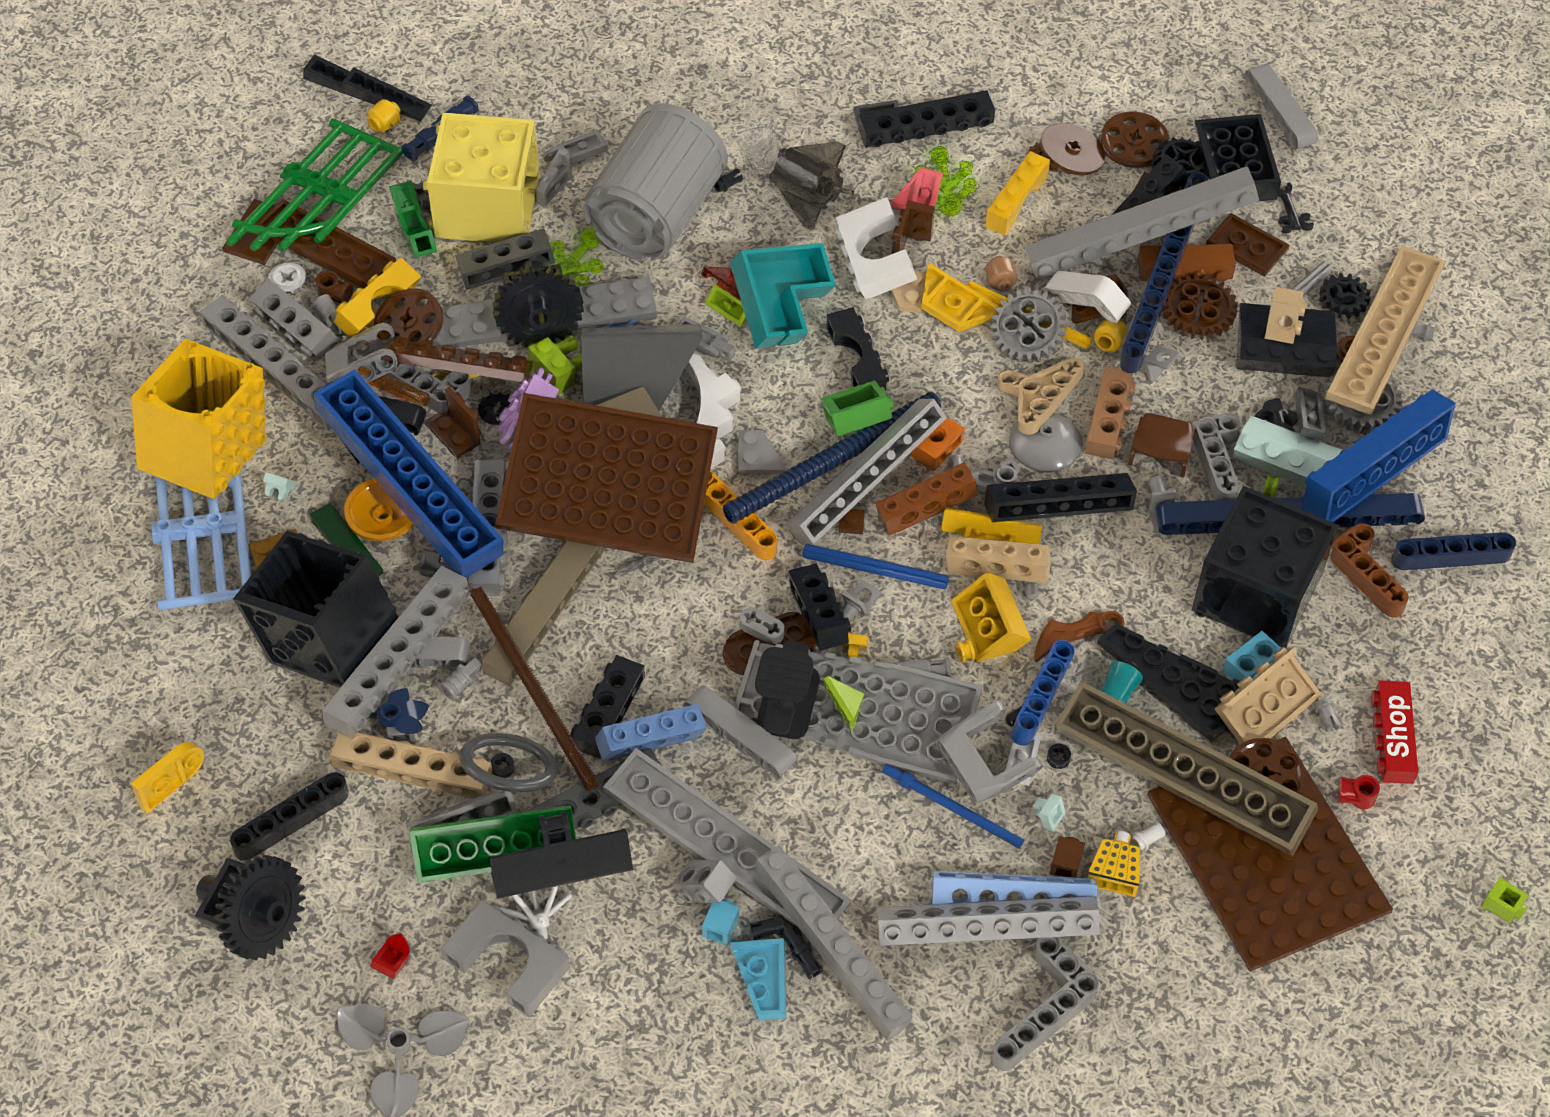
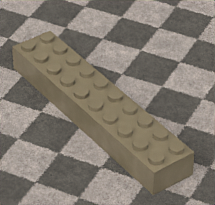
[1055,681,1318,857]

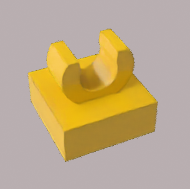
[842,633,868,659]

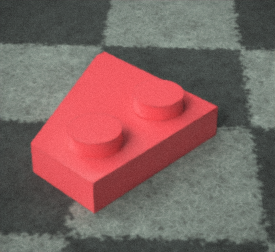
[890,167,943,210]

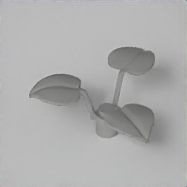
[338,1004,470,1117]

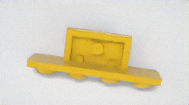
[941,507,1043,544]

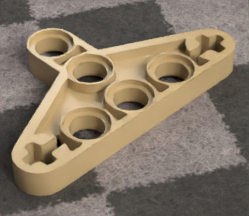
[998,358,1084,435]

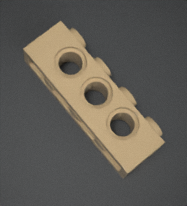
[946,536,1051,583]

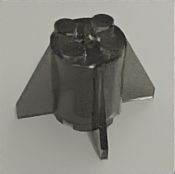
[769,141,854,231]

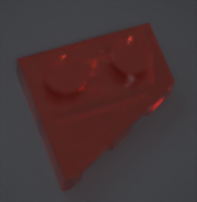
[701,266,741,301]

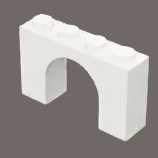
[835,197,918,299]

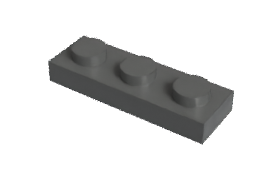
[1295,386,1326,441]

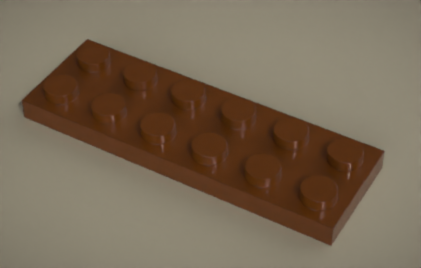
[255,199,396,289]
[381,337,533,382]

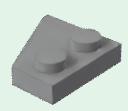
[738,430,785,474]

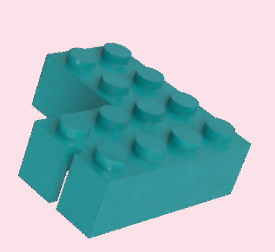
[730,243,836,349]

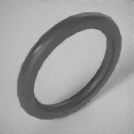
[459,733,558,792]

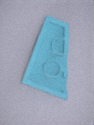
[730,938,787,1021]

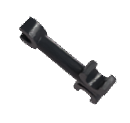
[1278,182,1314,234]

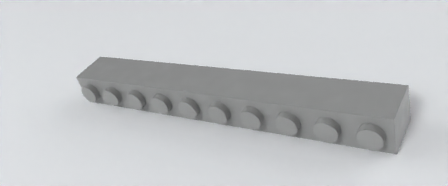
[1025,167,1259,280]

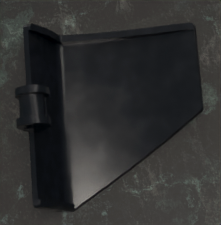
[489,811,633,899]

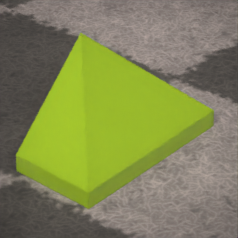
[704,283,746,327]
[824,676,864,730]

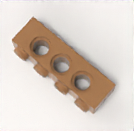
[1085,366,1136,460]

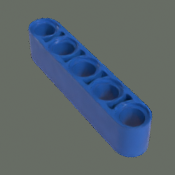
[1010,640,1075,746]

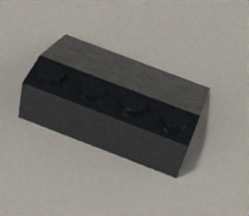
[1194,114,1281,202]
[1236,303,1337,378]

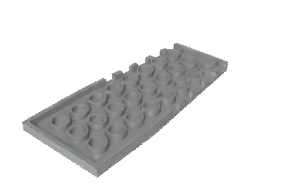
[734,640,982,785]

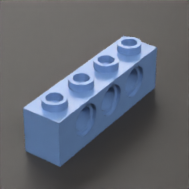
[595,704,707,762]

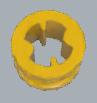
[955,638,975,664]

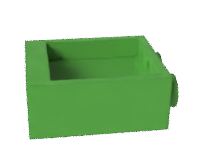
[820,380,894,436]

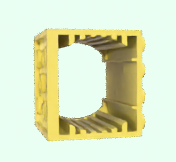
[423,113,540,243]

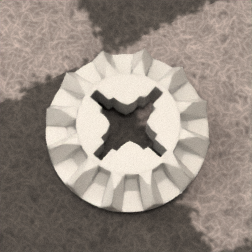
[268,262,306,294]

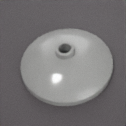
[1009,413,1082,472]

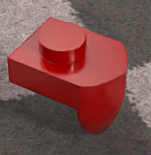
[370,933,410,979]

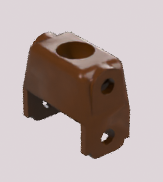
[1128,413,1195,478]

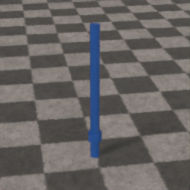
[882,764,1025,849]

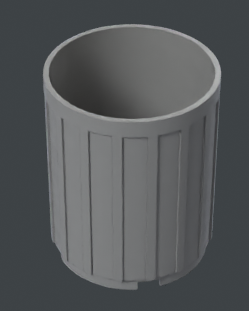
[583,103,728,261]

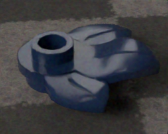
[377,688,429,734]

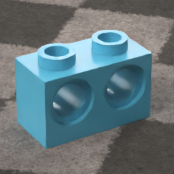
[1223,631,1281,681]

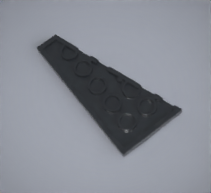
[1097,623,1240,743]

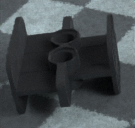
[755,640,820,739]

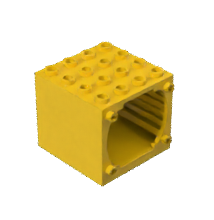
[131,338,267,500]

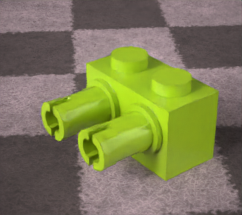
[528,336,582,396]

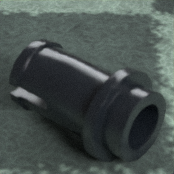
[714,168,743,192]
[750,914,785,940]

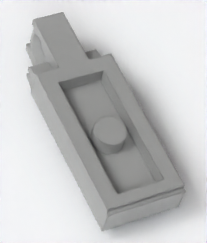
[677,316,735,362]

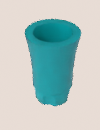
[1101,661,1143,704]

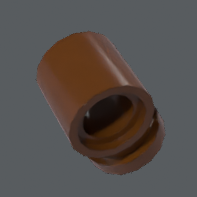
[315,270,354,304]

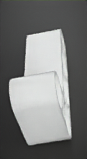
[1043,271,1131,323]

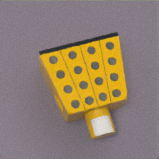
[1087,831,1140,897]

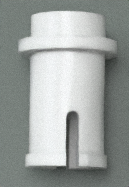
[1130,822,1165,851]

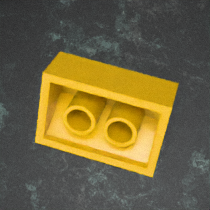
[951,572,1032,662]

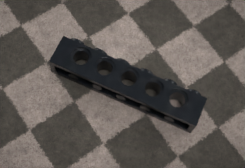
[858,90,995,148]
[984,473,1137,523]

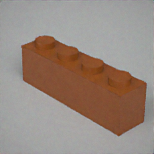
[1137,244,1236,282]

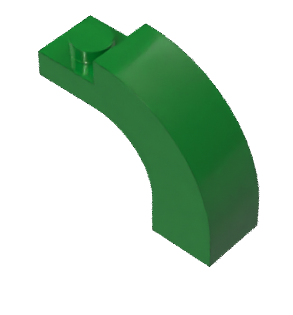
[389,180,438,258]

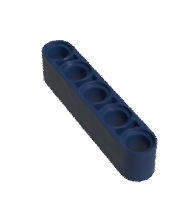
[1391,532,1516,570]

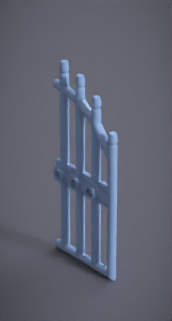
[151,473,251,610]

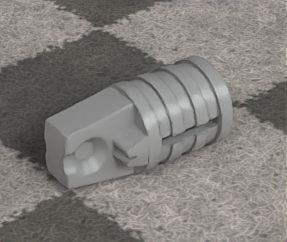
[312,294,345,337]
[438,658,482,701]

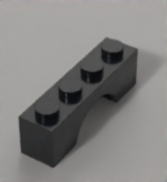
[826,307,889,391]

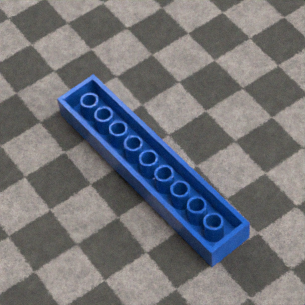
[314,369,504,578]

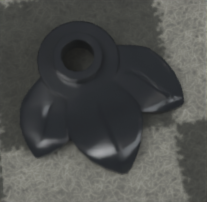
[1254,398,1298,432]

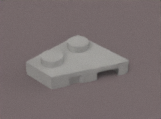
[535,147,571,207]

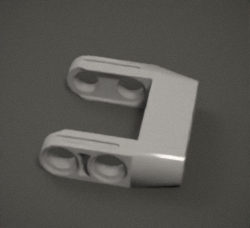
[325,323,397,383]
[936,700,1043,804]

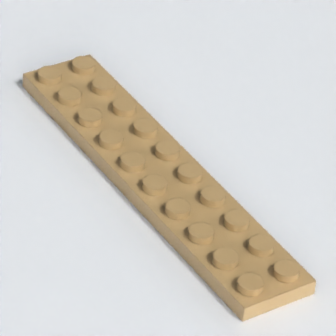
[1325,245,1446,415]

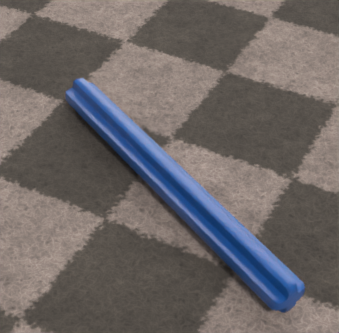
[803,544,949,589]

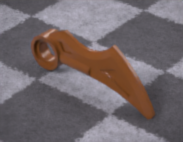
[1034,611,1125,661]

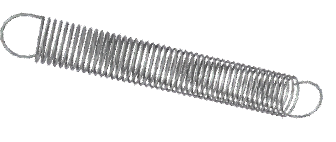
[612,555,662,576]

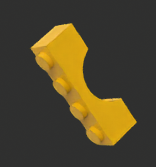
[985,151,1050,236]
[334,257,421,337]

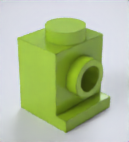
[1482,877,1528,924]

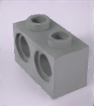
[672,860,737,903]

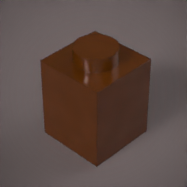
[1049,836,1085,878]

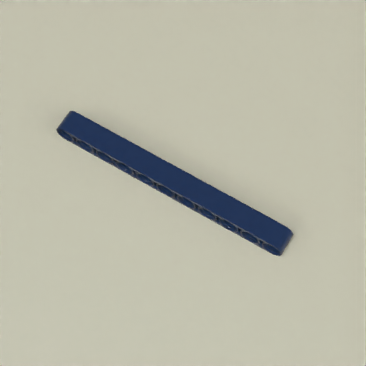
[1120,172,1209,373]
[1155,493,1425,535]

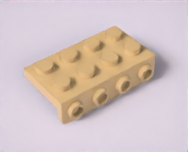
[1214,647,1322,748]

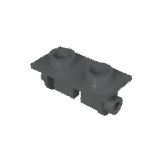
[413,549,454,577]

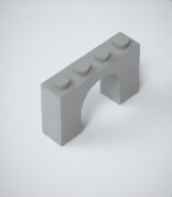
[441,900,570,1018]

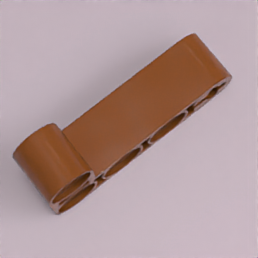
[1330,524,1409,618]

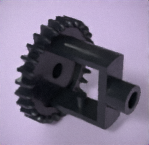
[492,260,584,348]
[195,855,306,961]

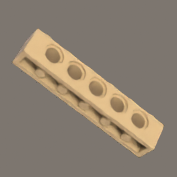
[330,731,493,798]

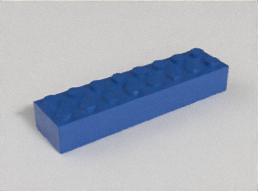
[1301,389,1456,522]

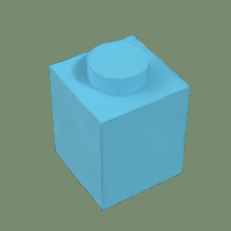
[702,899,739,945]

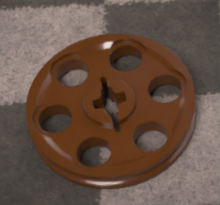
[1101,111,1169,168]
[373,288,444,343]
[1229,738,1306,795]

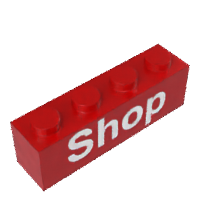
[1371,680,1419,784]

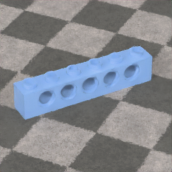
[931,871,1097,905]

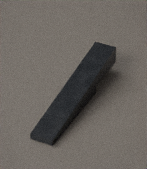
[303,54,432,122]

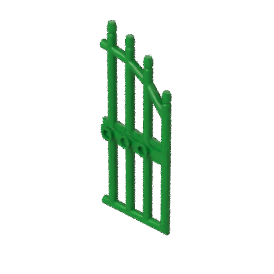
[226,118,403,252]

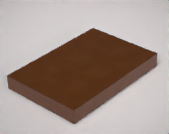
[222,199,278,265]
[1206,213,1290,277]

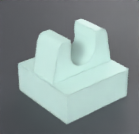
[263,472,296,500]
[1033,794,1066,832]

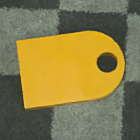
[131,741,204,814]

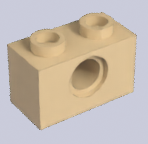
[1265,287,1307,344]

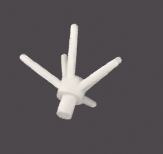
[500,886,572,939]

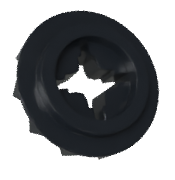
[478,391,510,425]

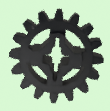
[1319,273,1371,319]

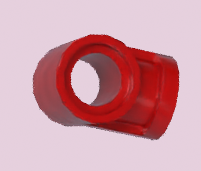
[1337,775,1380,809]

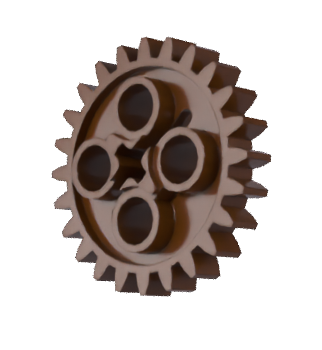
[1162,274,1238,340]

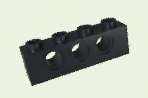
[1112,154,1188,215]
[788,563,851,651]
[570,655,645,759]

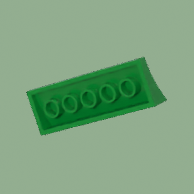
[409,805,577,883]

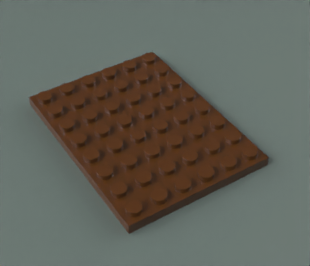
[495,393,718,563]
[1147,737,1393,972]

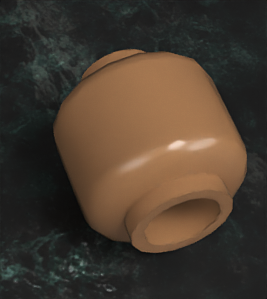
[985,256,1018,291]

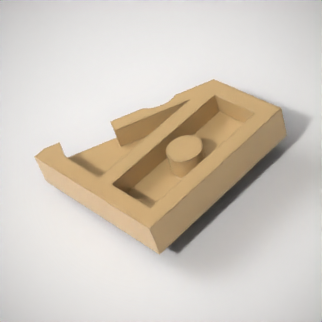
[890,271,926,313]

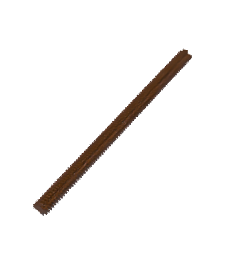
[470,586,599,791]

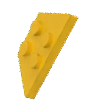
[921,263,1001,333]

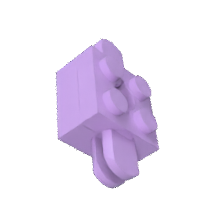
[497,367,559,450]

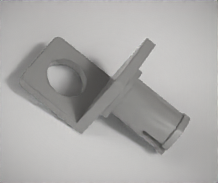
[1141,346,1179,384]
[1148,476,1176,532]
[841,580,881,622]

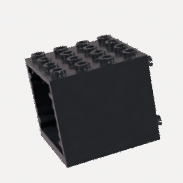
[1191,486,1339,648]
[233,531,399,688]

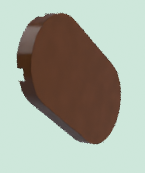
[723,612,817,676]

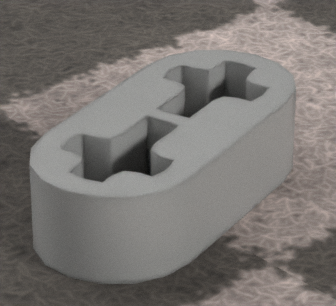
[740,607,784,644]

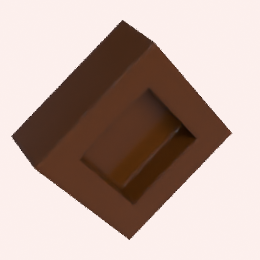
[838,509,865,534]

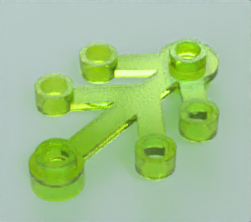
[914,146,977,217]
[547,229,603,287]

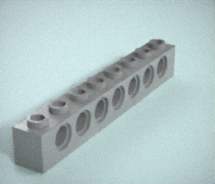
[200,296,331,431]
[322,566,469,738]
[878,896,1100,946]

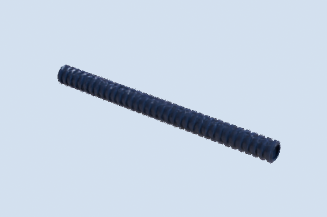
[723,391,941,524]

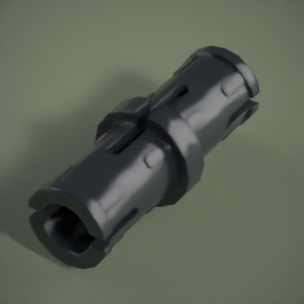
[781,925,823,979]

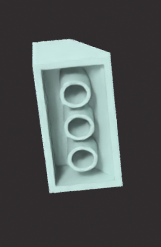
[1233,416,1342,486]

